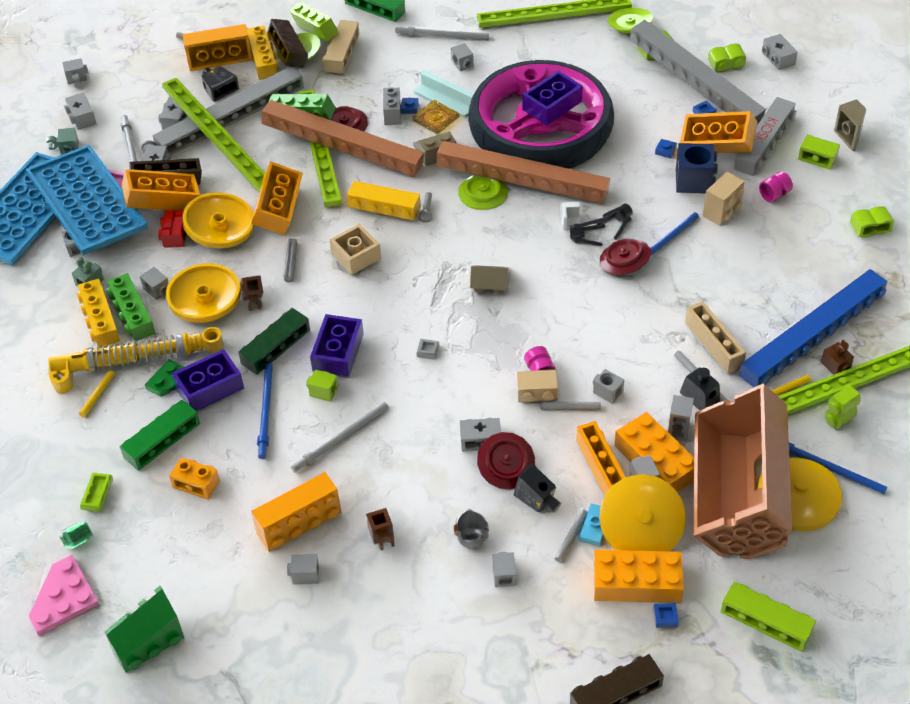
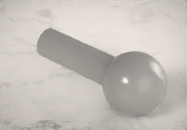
[418,192,432,222]

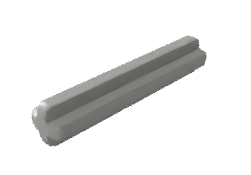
[283,238,298,282]

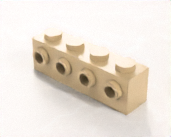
[322,20,360,74]
[685,301,746,374]

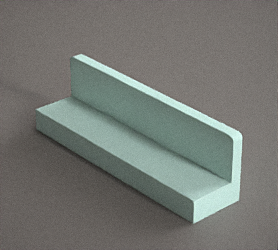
[414,70,474,117]

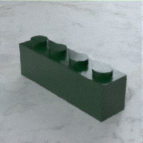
[238,308,310,375]

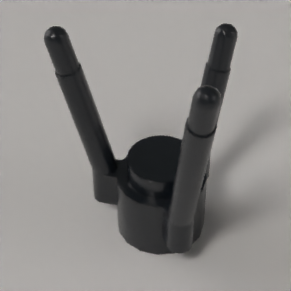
[597,203,633,240]
[570,216,610,246]

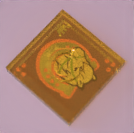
[412,100,459,135]

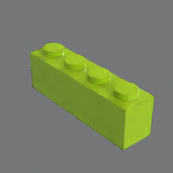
[289,2,339,42]
[721,581,816,652]

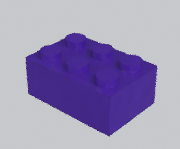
[522,70,583,126]
[310,314,364,377]
[171,349,244,411]

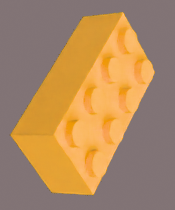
[182,24,252,71]
[680,111,757,153]
[251,161,303,235]
[122,169,200,211]
[614,412,694,492]
[251,472,341,552]
[593,550,684,603]

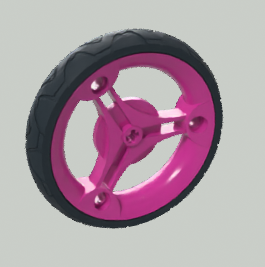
[468,60,614,169]

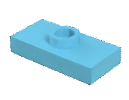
[579,503,603,546]

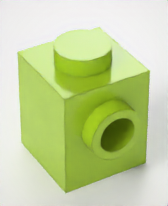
[306,370,338,402]

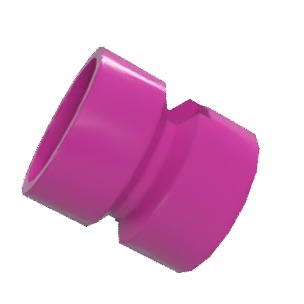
[759,171,793,202]
[524,346,557,372]

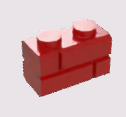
[158,209,186,248]

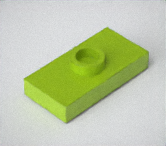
[80,472,113,512]

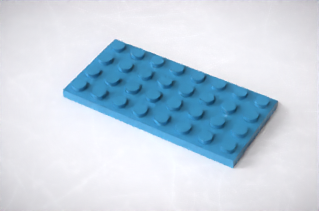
[26,145,149,255]
[0,152,56,266]

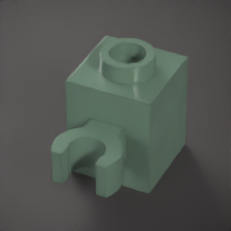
[46,127,79,155]
[72,257,104,287]

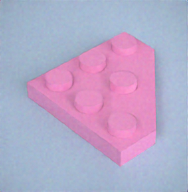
[29,555,99,636]

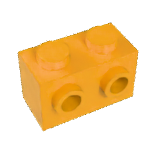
[169,458,220,500]

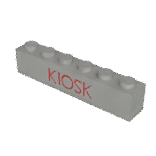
[734,97,797,176]

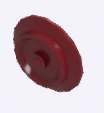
[331,106,368,132]
[600,238,651,275]
[477,432,535,490]

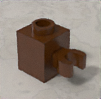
[240,275,264,311]
[821,339,854,375]
[366,508,395,551]

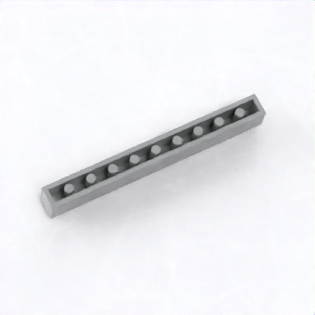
[630,20,766,125]
[152,67,304,155]

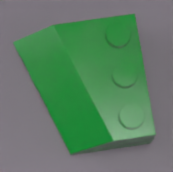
[105,586,184,673]

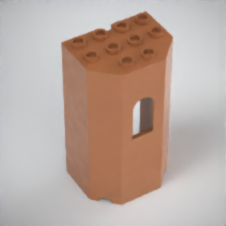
[693,384,792,559]

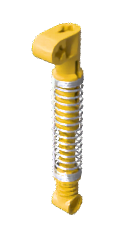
[48,327,224,393]

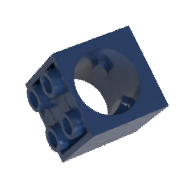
[675,143,718,194]

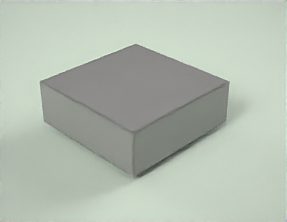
[416,339,439,360]

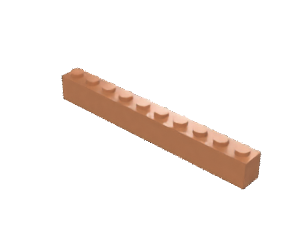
[261,100,424,177]
[436,141,610,204]

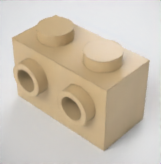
[517,370,558,402]

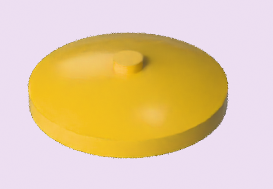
[183,192,254,248]
[166,263,241,323]
[757,458,842,531]
[599,474,686,551]

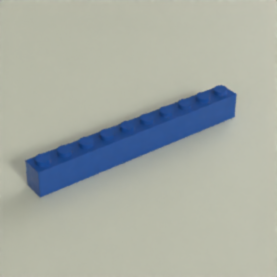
[739,269,888,387]

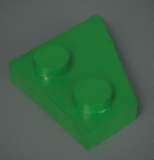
[144,359,184,397]

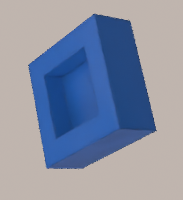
[401,97,419,114]
[693,101,717,114]
[655,139,677,158]
[653,603,679,628]

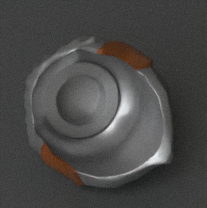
[454,508,489,549]

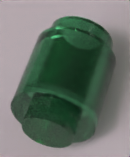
[59,521,93,549]

